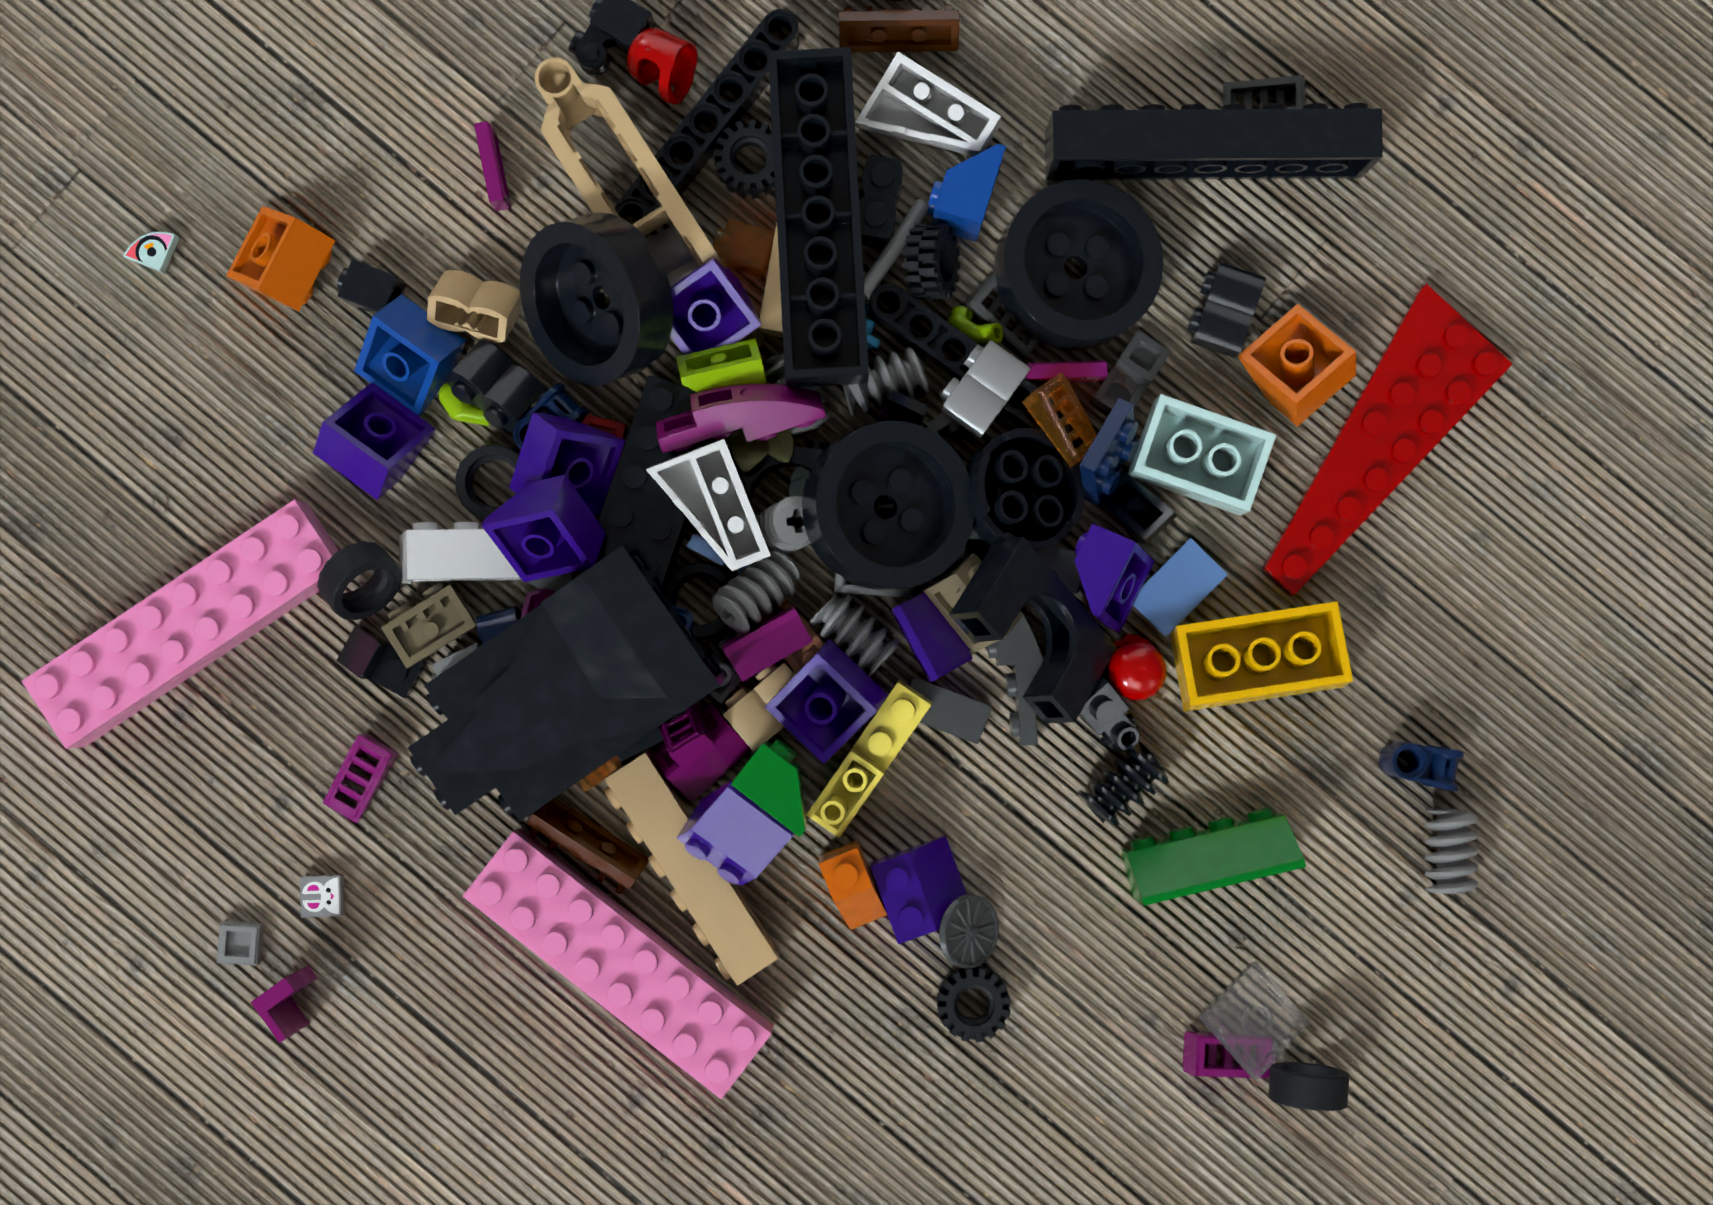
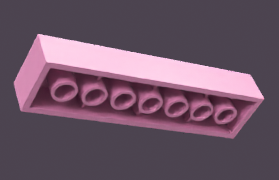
[21,499,339,749]
[462,828,774,1099]

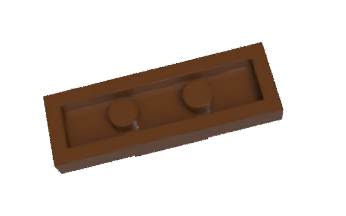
[839,5,960,52]
[527,798,649,894]

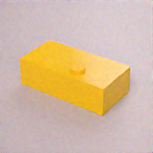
[1170,601,1353,712]

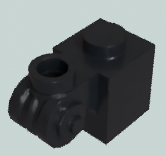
[568,0,655,77]
[1078,677,1140,752]

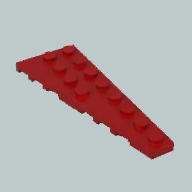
[1262,283,1512,596]

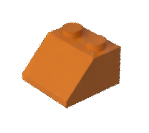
[226,206,336,312]
[1239,303,1356,427]

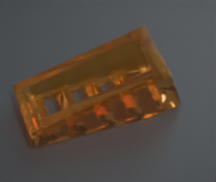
[1022,372,1097,468]

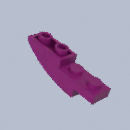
[656,384,826,453]

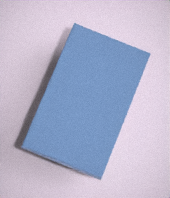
[1133,538,1228,637]

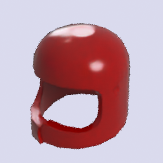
[627,28,698,105]
[1103,634,1167,700]

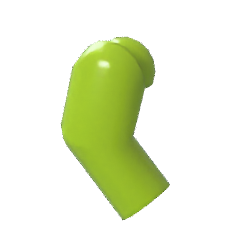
[947,306,1003,345]
[438,383,490,426]

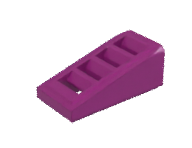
[659,703,716,768]
[323,733,400,823]
[1183,1031,1272,1078]

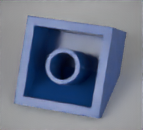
[927,144,1006,242]
[354,294,466,416]

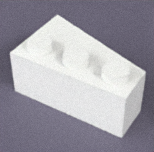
[855,52,1002,156]
[646,438,771,571]
[399,522,522,584]

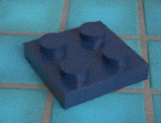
[1080,398,1139,506]

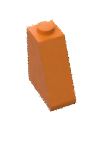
[818,840,887,930]

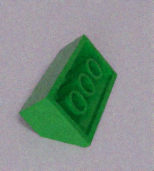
[731,740,807,837]
[1121,808,1306,906]

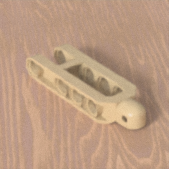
[535,58,721,267]

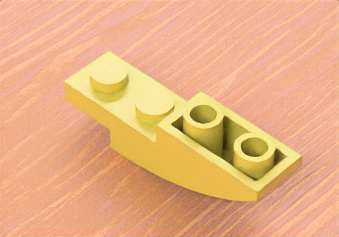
[806,679,933,838]

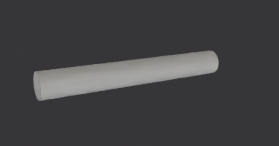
[864,199,929,301]

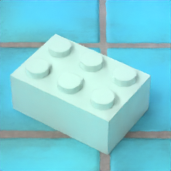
[1128,394,1276,516]

